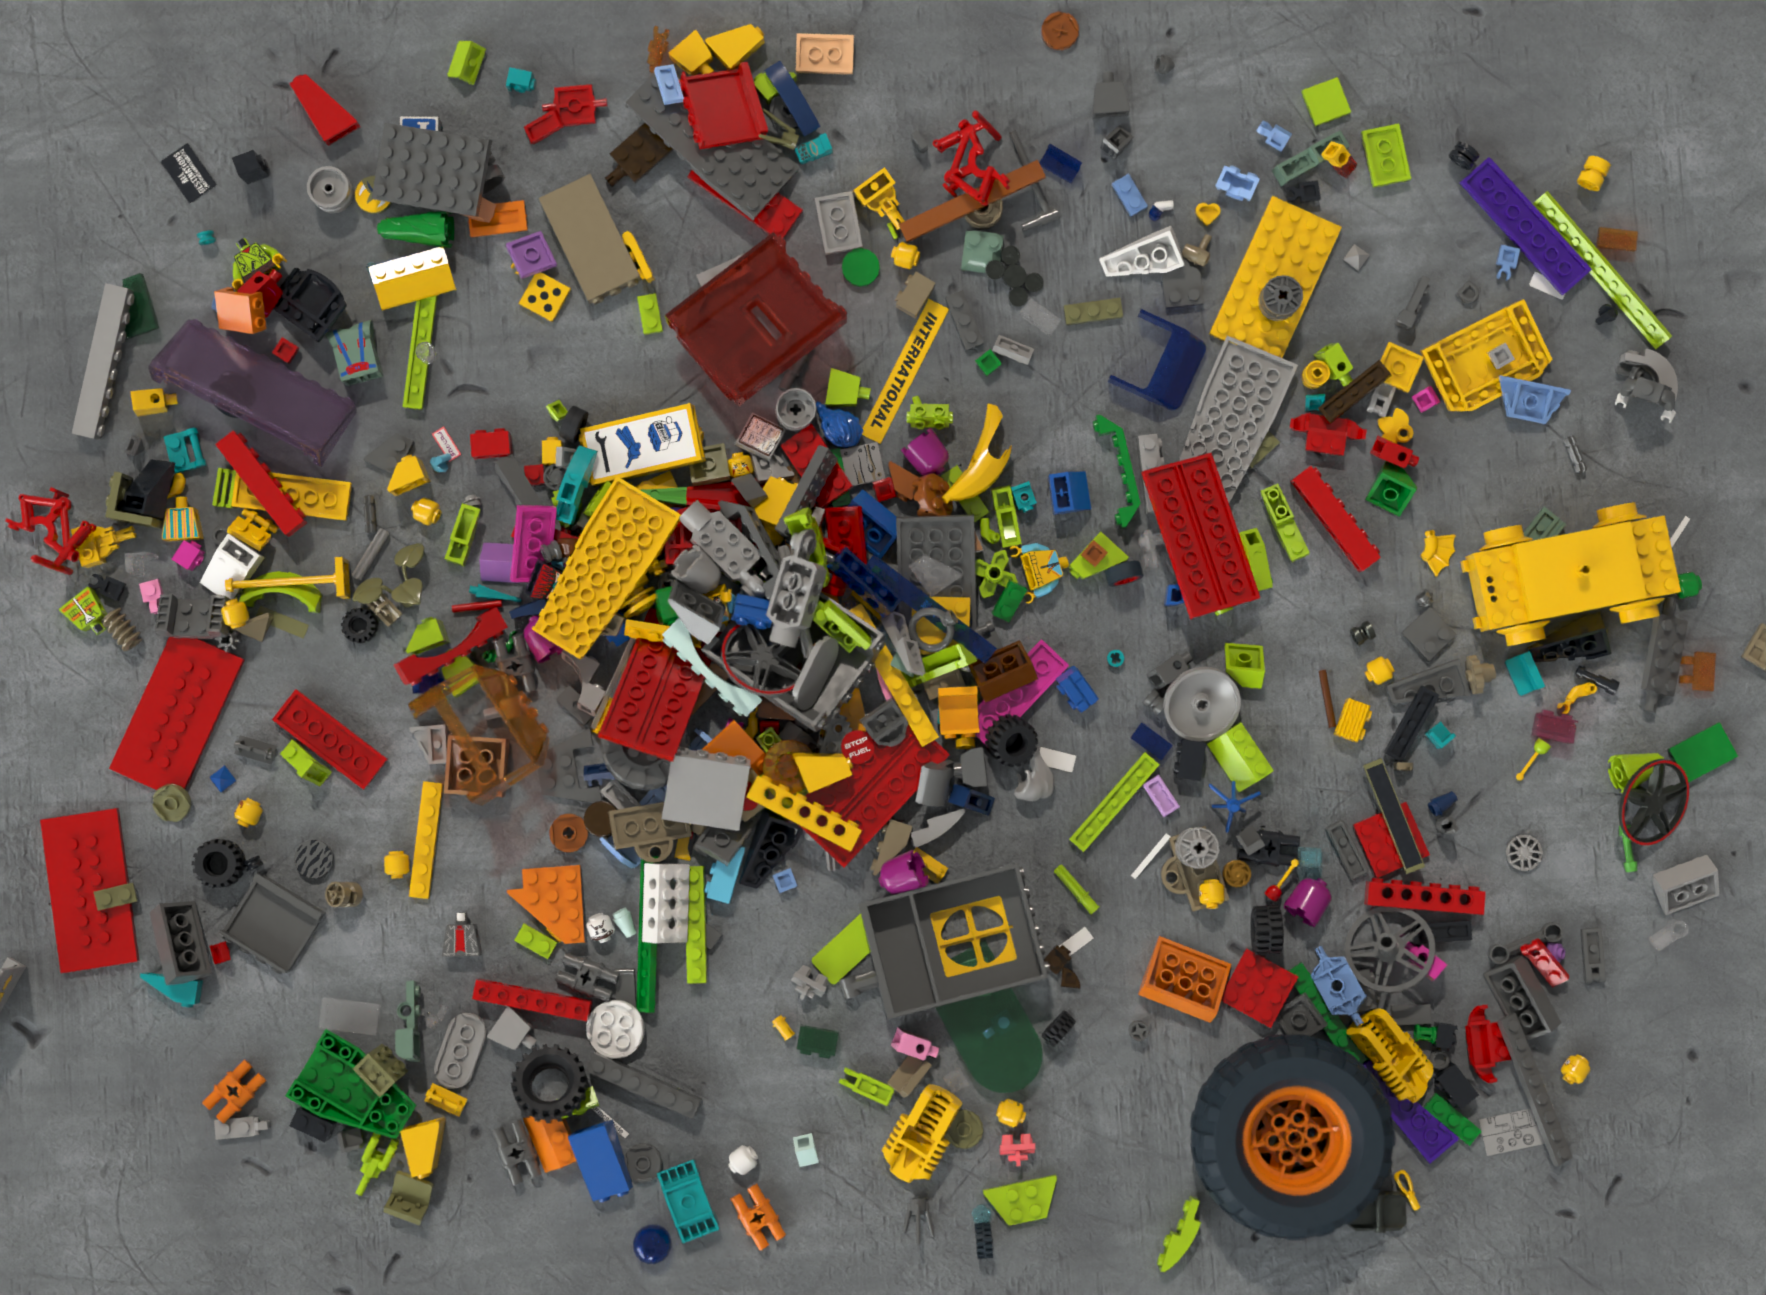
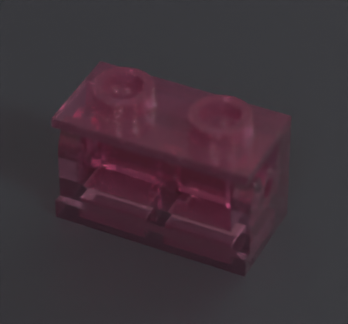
[1531,710,1578,744]

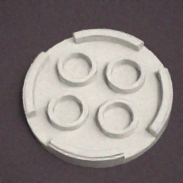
[586,1000,645,1059]

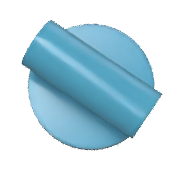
[430,453,451,472]

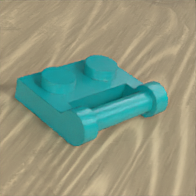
[164,428,207,474]

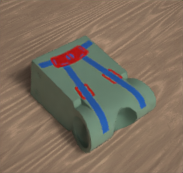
[326,320,384,387]

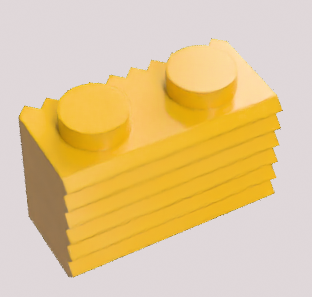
[1333,698,1372,743]

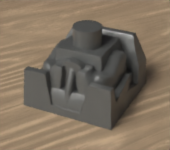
[954,747,988,787]

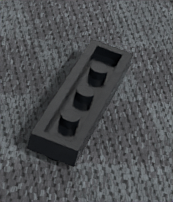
[1384,685,1440,762]

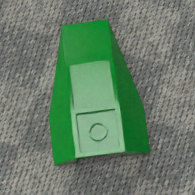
[285,1028,417,1139]

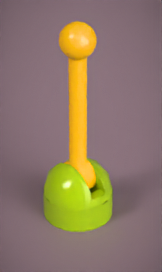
[1516,738,1551,781]

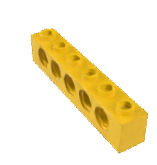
[746,774,862,851]

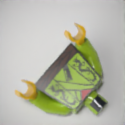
[232,238,287,292]

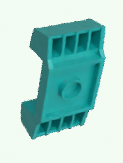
[657,1159,719,1243]

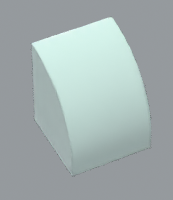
[793,1133,819,1167]

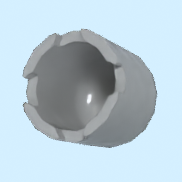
[671,545,721,594]

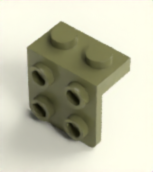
[383,1171,433,1225]

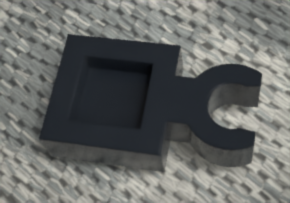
[1285,180,1321,203]
[88,574,126,601]

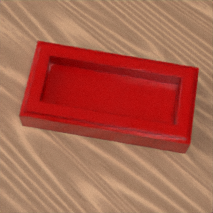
[524,109,565,144]

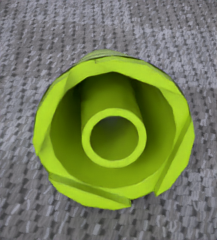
[1608,753,1664,793]

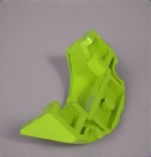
[783,507,830,587]
[239,571,322,613]
[901,643,977,688]

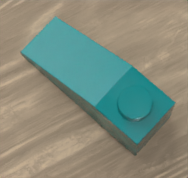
[140,972,203,1007]

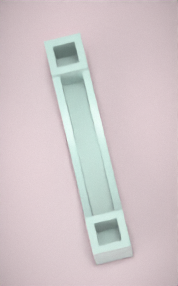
[662,618,763,717]

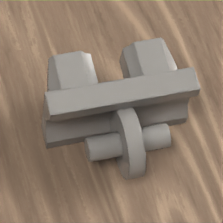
[791,965,828,1000]

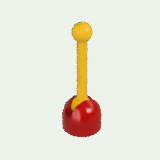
[1264,859,1299,902]

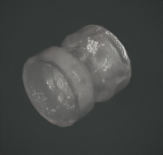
[415,342,438,364]

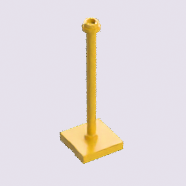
[225,557,351,599]

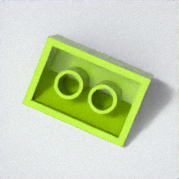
[1207,722,1274,792]

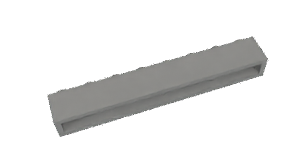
[72,283,134,440]

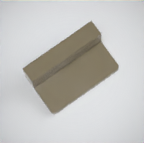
[887,1055,932,1098]

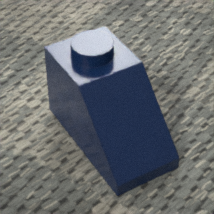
[948,784,995,816]

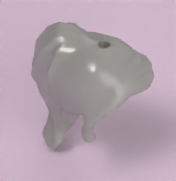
[1014,746,1055,802]

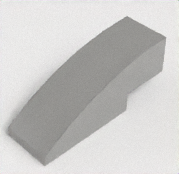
[911,808,965,848]

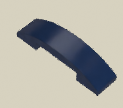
[764,61,821,137]

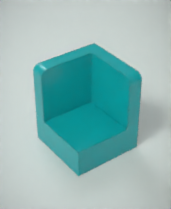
[1425,721,1456,749]

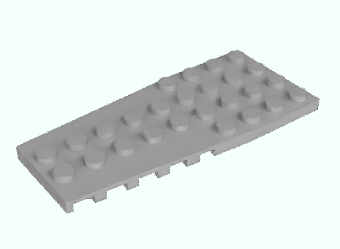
[1179,336,1298,503]

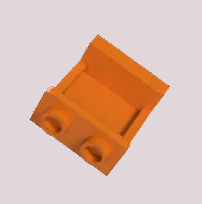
[214,287,266,334]

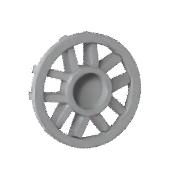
[1506,835,1543,871]

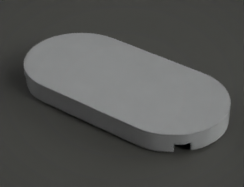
[792,636,839,710]
[434,1012,487,1089]

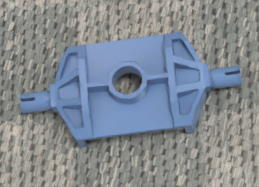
[1311,946,1368,1027]

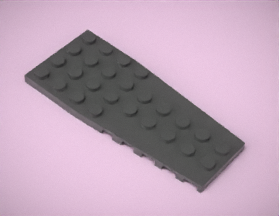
[625,72,800,220]

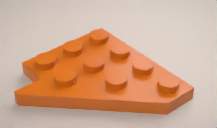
[507,865,585,944]

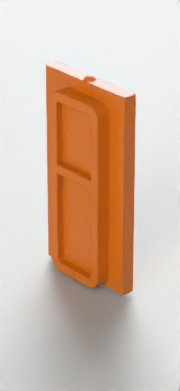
[468,200,528,237]

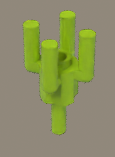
[355,1133,399,1196]

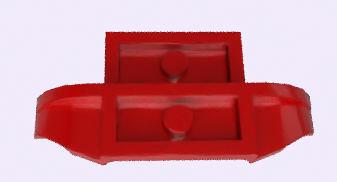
[1290,413,1367,456]
[1465,1004,1511,1083]

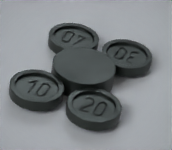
[985,246,1043,306]

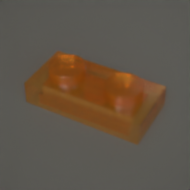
[1596,227,1638,252]

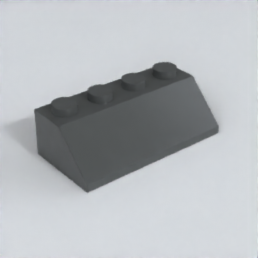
[150,901,212,985]
[1483,954,1561,1040]

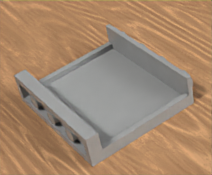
[662,747,750,831]

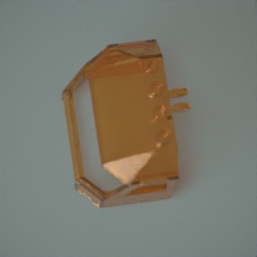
[408,664,550,806]

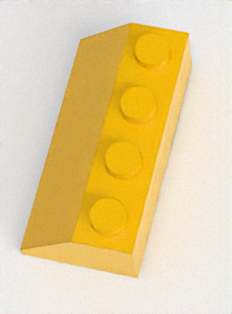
[368,246,456,310]

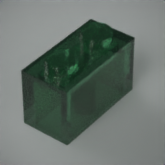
[796,1025,839,1059]

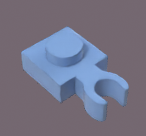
[1496,245,1520,281]

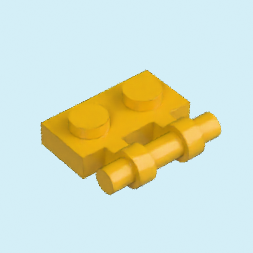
[227,508,279,551]

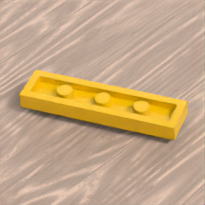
[624,619,702,648]

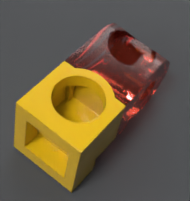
[1321,141,1357,178]

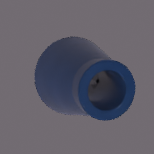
[1428,791,1458,816]

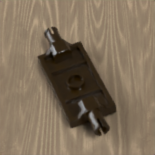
[605,123,674,187]

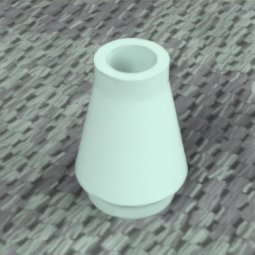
[612,907,637,938]

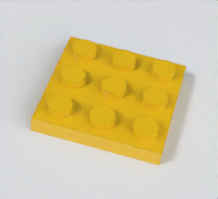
[912,596,970,655]

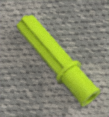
[1054,864,1100,915]

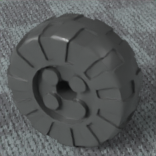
[601,727,690,790]

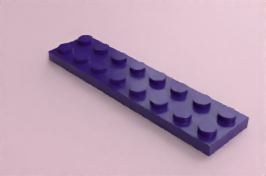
[1459,157,1592,296]

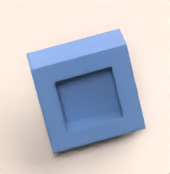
[773,868,798,893]

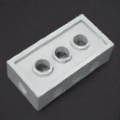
[642,864,689,943]

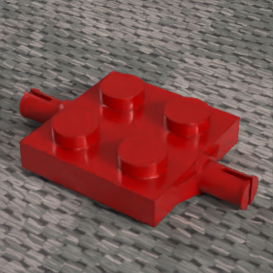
[542,84,608,126]

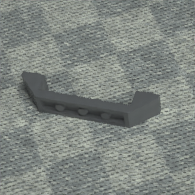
[718,501,782,600]

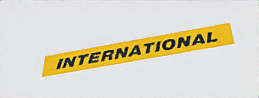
[862,299,949,444]

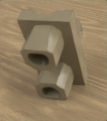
[367,593,403,627]

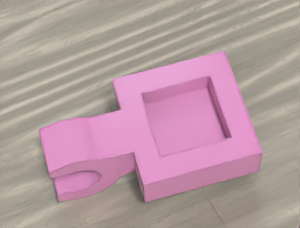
[139,579,163,615]

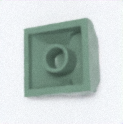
[961,231,1004,273]

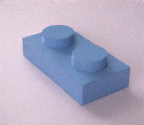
[1112,174,1148,217]

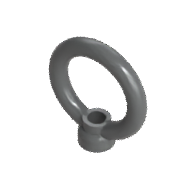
[908,607,958,652]

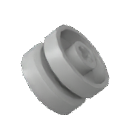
[307,166,354,213]

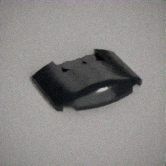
[273,268,347,342]

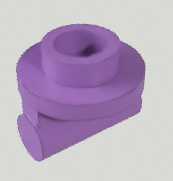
[1547,942,1565,963]

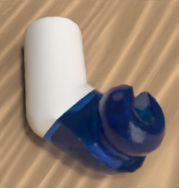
[1149,200,1174,221]

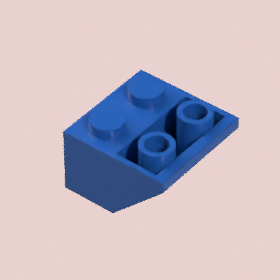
[1048,471,1091,515]

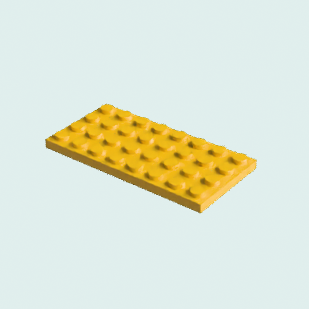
[1209,196,1342,358]

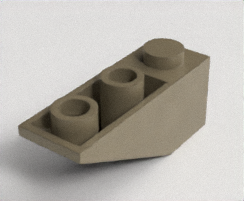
[870,819,912,876]

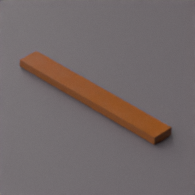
[899,160,1046,242]

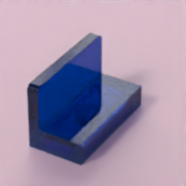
[1039,143,1082,184]

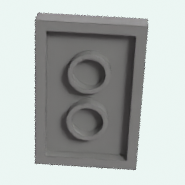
[815,191,863,255]

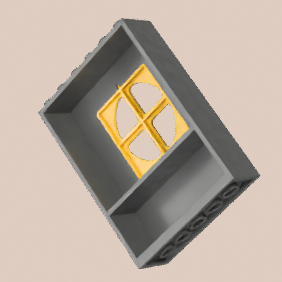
[859,863,1050,1019]

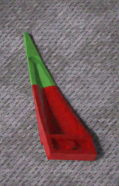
[640,478,766,507]

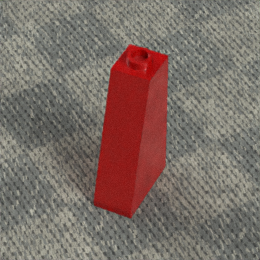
[289,74,361,146]

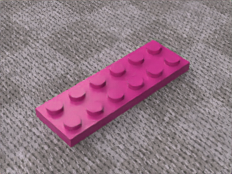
[975,639,1069,747]

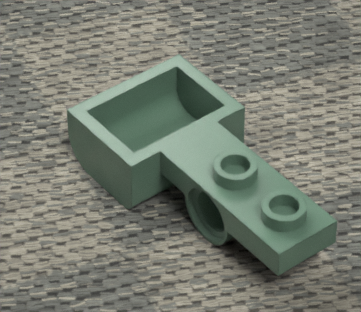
[395,981,421,1062]

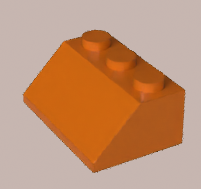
[523,1116,577,1173]

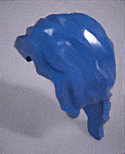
[816,401,863,449]

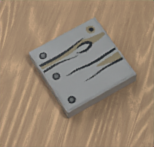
[840,442,885,486]

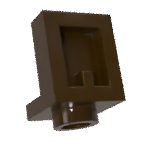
[1043,944,1072,975]

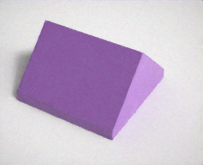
[479,543,520,583]

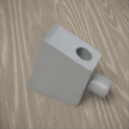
[487,1006,537,1050]

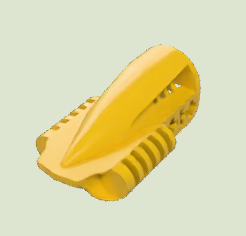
[1347,1008,1433,1103]
[881,1084,962,1183]

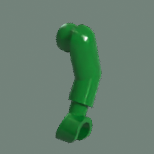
[482,631,517,663]

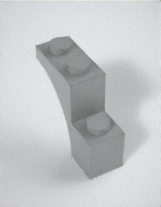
[561,649,606,717]

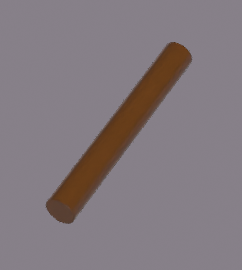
[1318,670,1336,728]

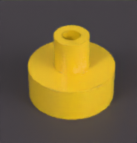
[955,734,975,749]

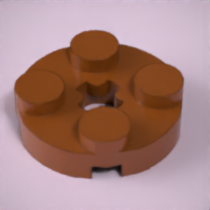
[549,814,589,852]

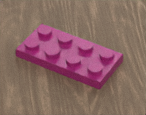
[510,505,557,582]

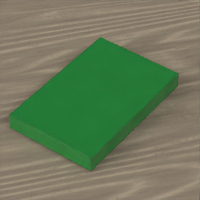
[1667,722,1738,783]

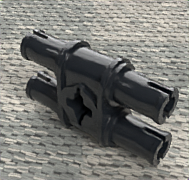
[1238,829,1300,867]

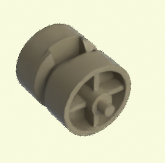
[325,882,363,907]

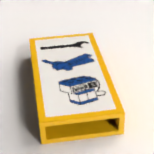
[579,403,706,487]

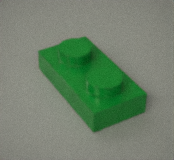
[991,579,1028,623]

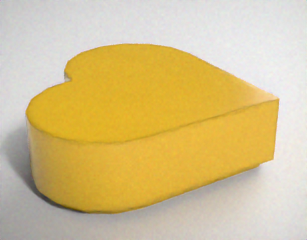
[1195,203,1221,227]

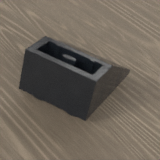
[121,459,176,519]

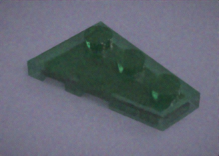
[123,273,159,340]

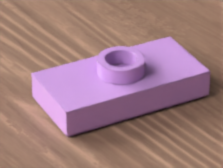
[1142,775,1180,817]

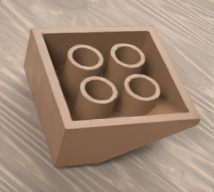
[444,735,509,797]

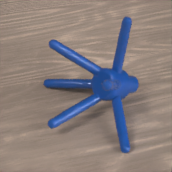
[1209,781,1261,832]

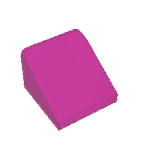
[1412,386,1441,413]

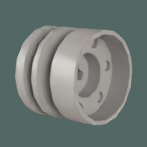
[775,388,816,431]
[1175,827,1219,869]

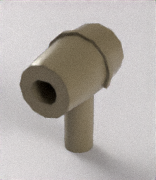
[1182,234,1211,267]

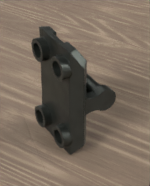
[1348,1191,1407,1233]

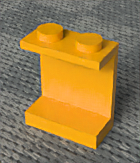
[938,686,980,739]

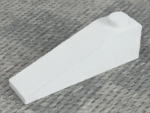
[1099,226,1185,277]

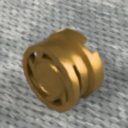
[1222,860,1251,887]

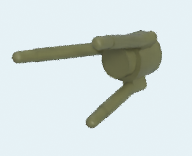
[759,109,799,150]

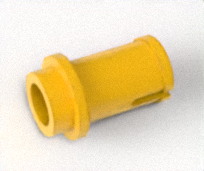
[772,1015,795,1041]

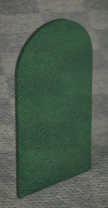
[935,940,1043,1093]

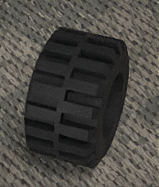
[985,714,1038,767]
[192,839,246,888]
[1250,905,1284,955]

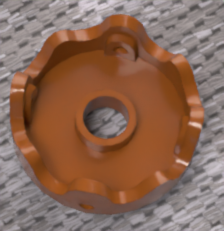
[911,473,953,516]

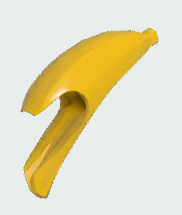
[942,404,1012,504]

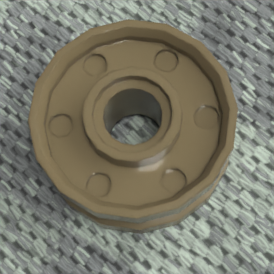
[965,188,1003,229]

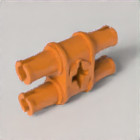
[202,1059,267,1124]
[730,1184,786,1251]

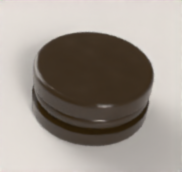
[584,801,617,838]

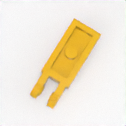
[622,231,655,283]

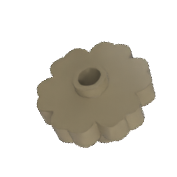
[1465,655,1496,694]

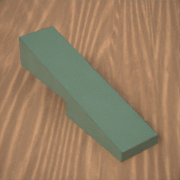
[1272,131,1350,187]

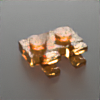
[647,26,669,73]
[1679,651,1716,692]

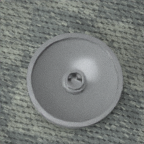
[1163,667,1241,741]

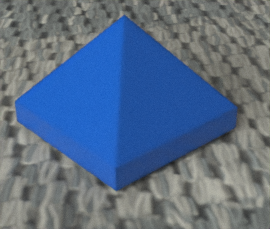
[209,765,237,792]

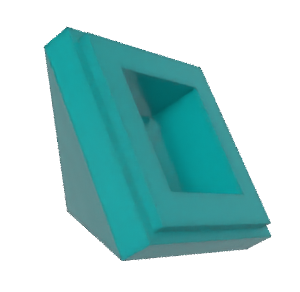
[1305,394,1325,412]

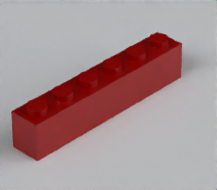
[215,430,307,537]
[1290,466,1381,573]

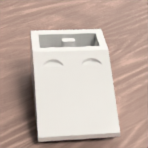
[200,534,265,600]

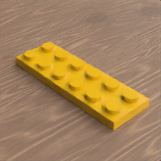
[231,472,352,521]

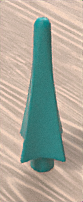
[469,584,522,602]

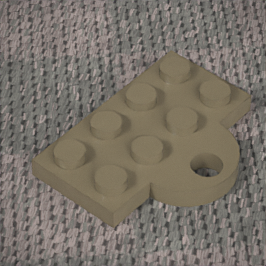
[608,802,692,863]
[1161,826,1230,912]

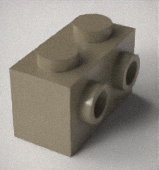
[895,272,936,319]

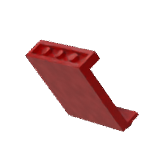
[678,62,768,150]

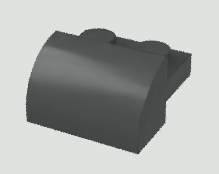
[916,759,954,806]

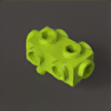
[907,396,953,430]

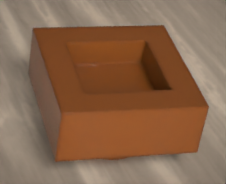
[1081,540,1108,568]

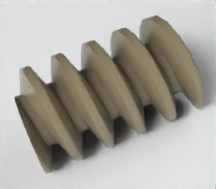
[102,608,142,651]

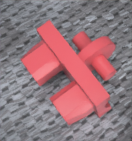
[999,1134,1035,1166]

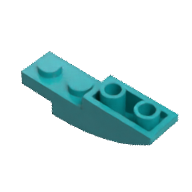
[556,445,598,525]

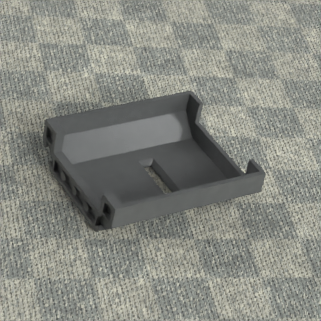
[701,565,885,732]

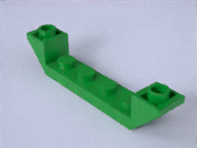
[1093,415,1141,529]

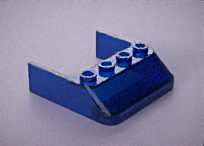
[1107,309,1206,410]

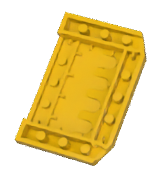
[1420,299,1553,411]

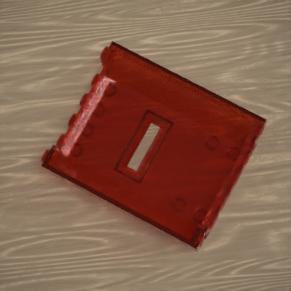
[665,232,847,406]

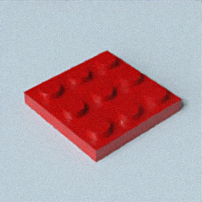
[1353,802,1430,878]
[1221,948,1298,1028]

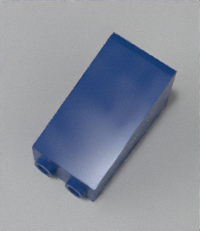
[568,1119,633,1202]

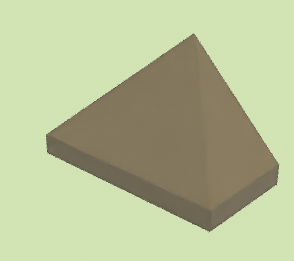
[233,613,274,642]

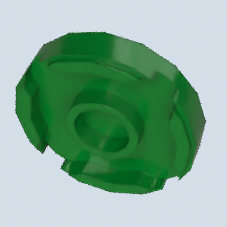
[842,248,880,287]

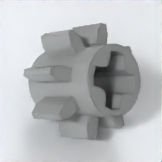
[215,628,241,652]

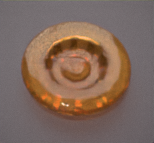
[762,740,813,793]

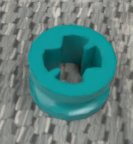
[197,230,216,245]
[1107,650,1124,667]

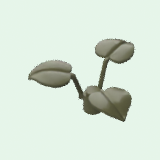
[353,543,424,607]

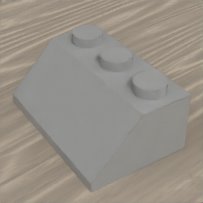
[1653,855,1719,916]

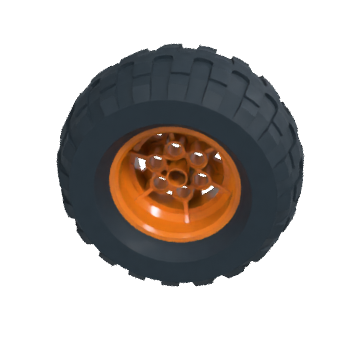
[1190,1034,1395,1241]

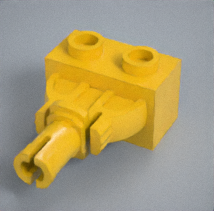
[852,167,905,230]
[70,526,137,568]

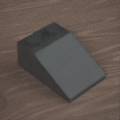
[668,579,726,645]

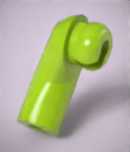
[980,518,1000,544]

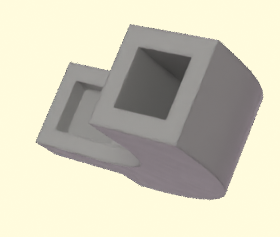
[1619,349,1678,401]

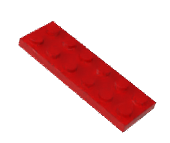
[687,170,803,242]
[272,689,388,790]

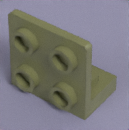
[353,1044,408,1097]

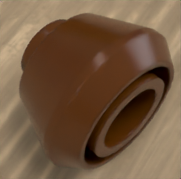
[557,538,578,558]

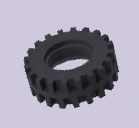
[511,1044,588,1123]

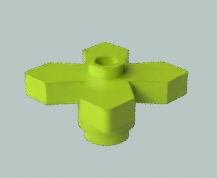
[975,550,1018,599]

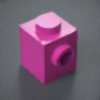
[172,540,205,571]

